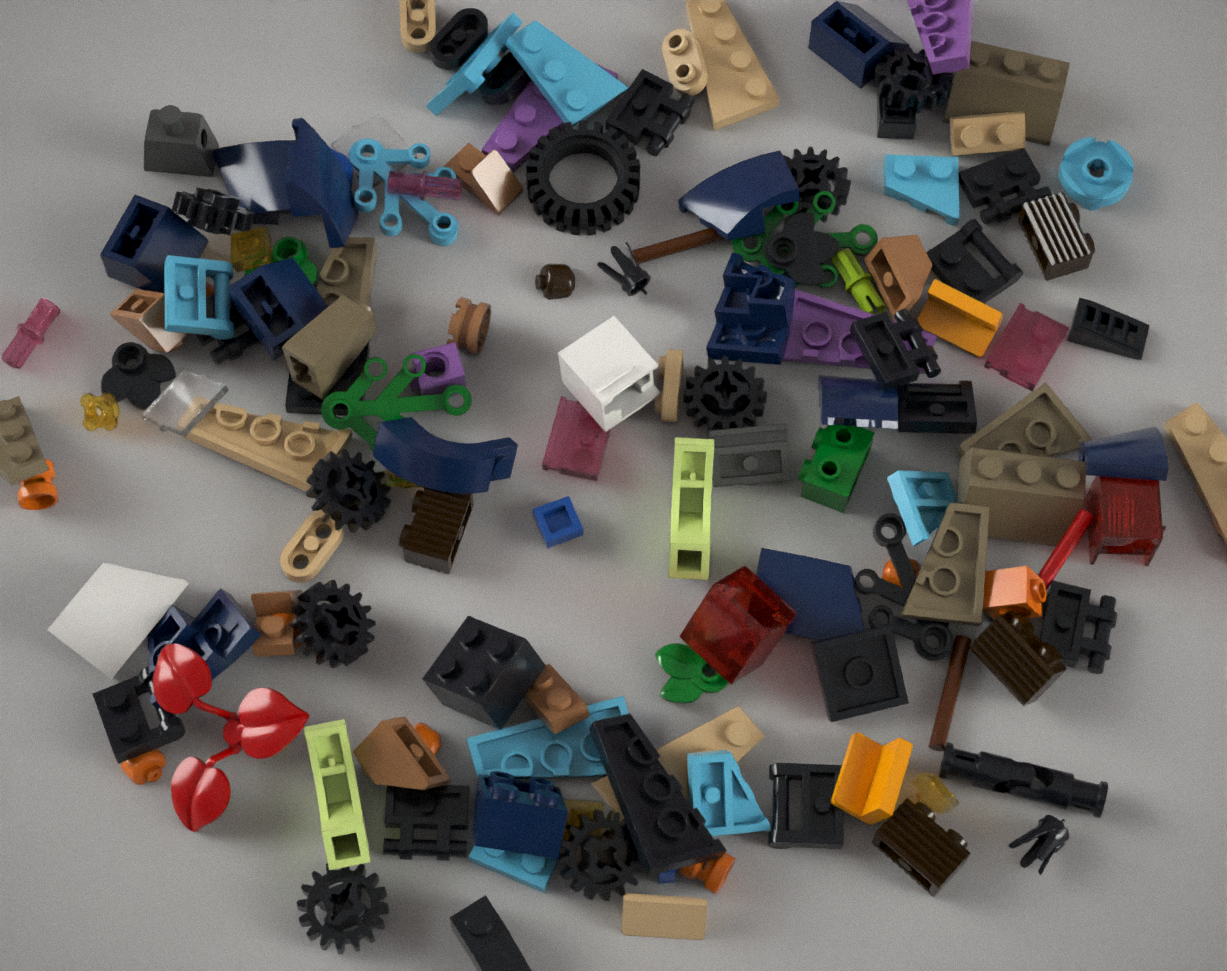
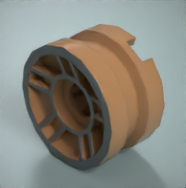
[447,297,491,356]

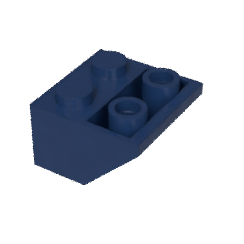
[808,1,910,89]
[100,195,208,293]
[229,258,328,361]
[472,771,568,859]

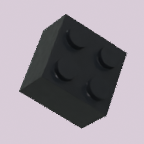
[422,616,546,730]

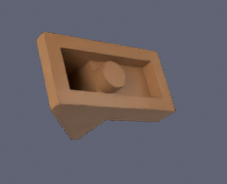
[444,143,523,215]
[251,590,303,657]

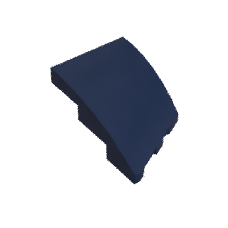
[284,118,359,248]
[213,140,297,225]
[678,150,800,240]
[706,253,795,365]
[818,375,898,429]
[1078,427,1169,481]
[746,548,864,640]
[147,588,261,709]

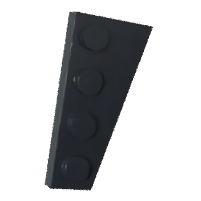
[589,713,727,876]

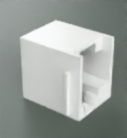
[558,316,661,432]

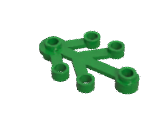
[732,191,878,289]
[321,353,472,452]

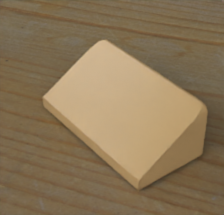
[621,893,708,940]

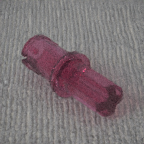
[387,170,463,201]
[2,298,60,369]

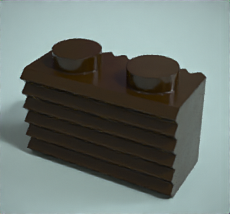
[1018,192,1095,281]
[399,487,474,574]
[969,611,1067,706]
[872,798,971,897]

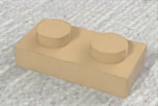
[950,111,1026,156]

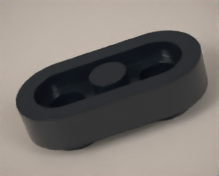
[430,8,488,70]
[478,52,531,105]

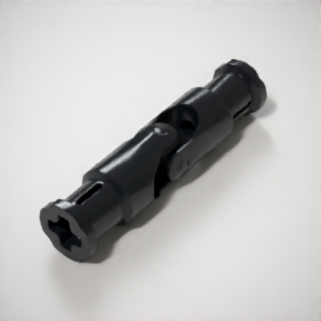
[939,742,1108,818]

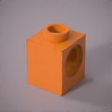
[983,566,1046,620]

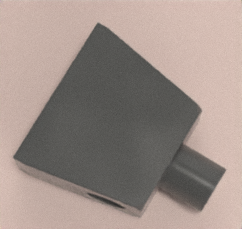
[144,105,219,177]

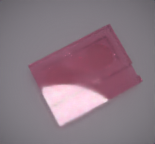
[984,303,1069,392]
[542,396,611,481]

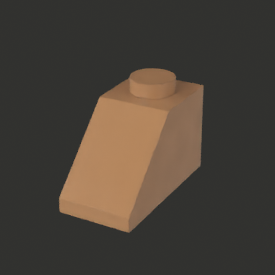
[864,235,932,321]
[110,289,188,353]
[353,717,452,790]

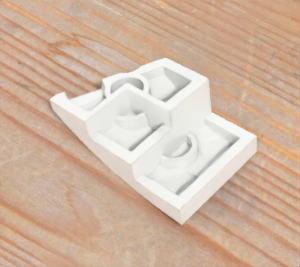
[47,562,190,680]

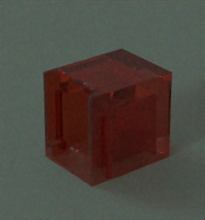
[1086,476,1166,566]
[679,566,798,685]

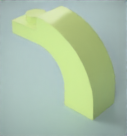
[669,437,714,580]
[304,719,371,870]

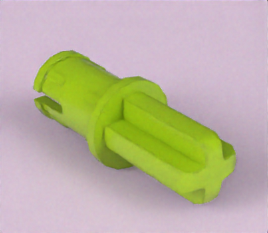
[832,248,887,315]

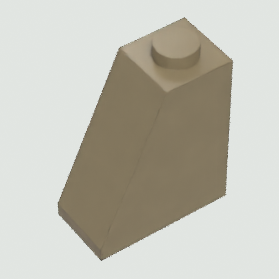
[282,295,377,400]

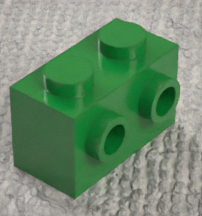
[797,425,875,513]

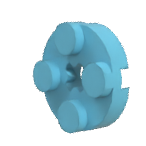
[1058,137,1134,210]

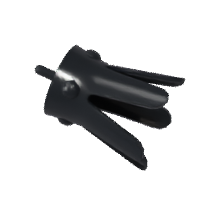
[597,242,651,296]
[1008,815,1069,875]

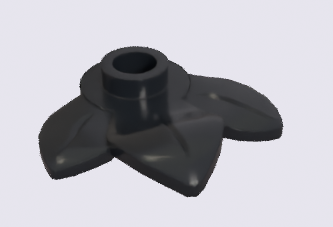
[765,212,840,286]
[101,342,176,411]

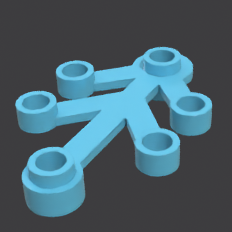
[349,139,458,246]

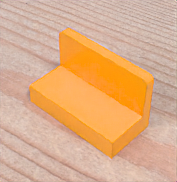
[917,279,1003,358]
[831,732,913,825]

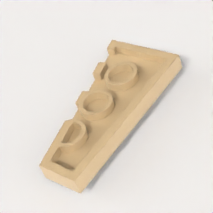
[686,0,780,131]
[178,399,352,492]
[1164,402,1227,553]
[591,706,765,820]

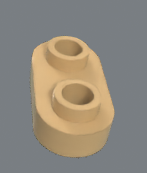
[399,0,437,53]
[662,28,708,96]
[655,349,684,422]
[280,510,344,583]

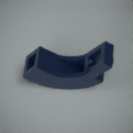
[373,417,518,494]

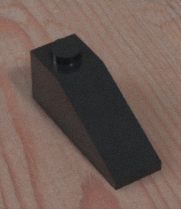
[450,895,532,971]

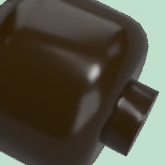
[535,264,575,300]

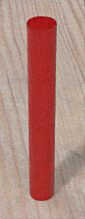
[1037,509,1094,590]

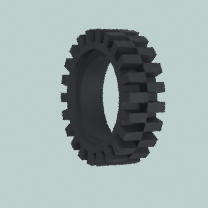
[526,121,640,236]

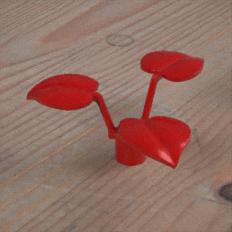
[153,644,310,832]

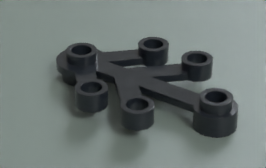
[854,513,954,661]

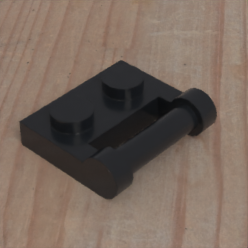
[926,219,1023,304]
[897,380,977,434]
[92,666,185,764]
[768,763,843,849]

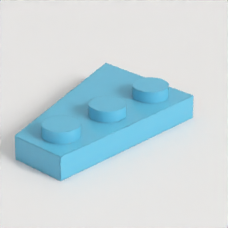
[426,12,523,116]
[505,20,629,128]

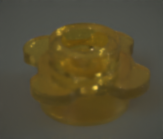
[80,392,120,431]

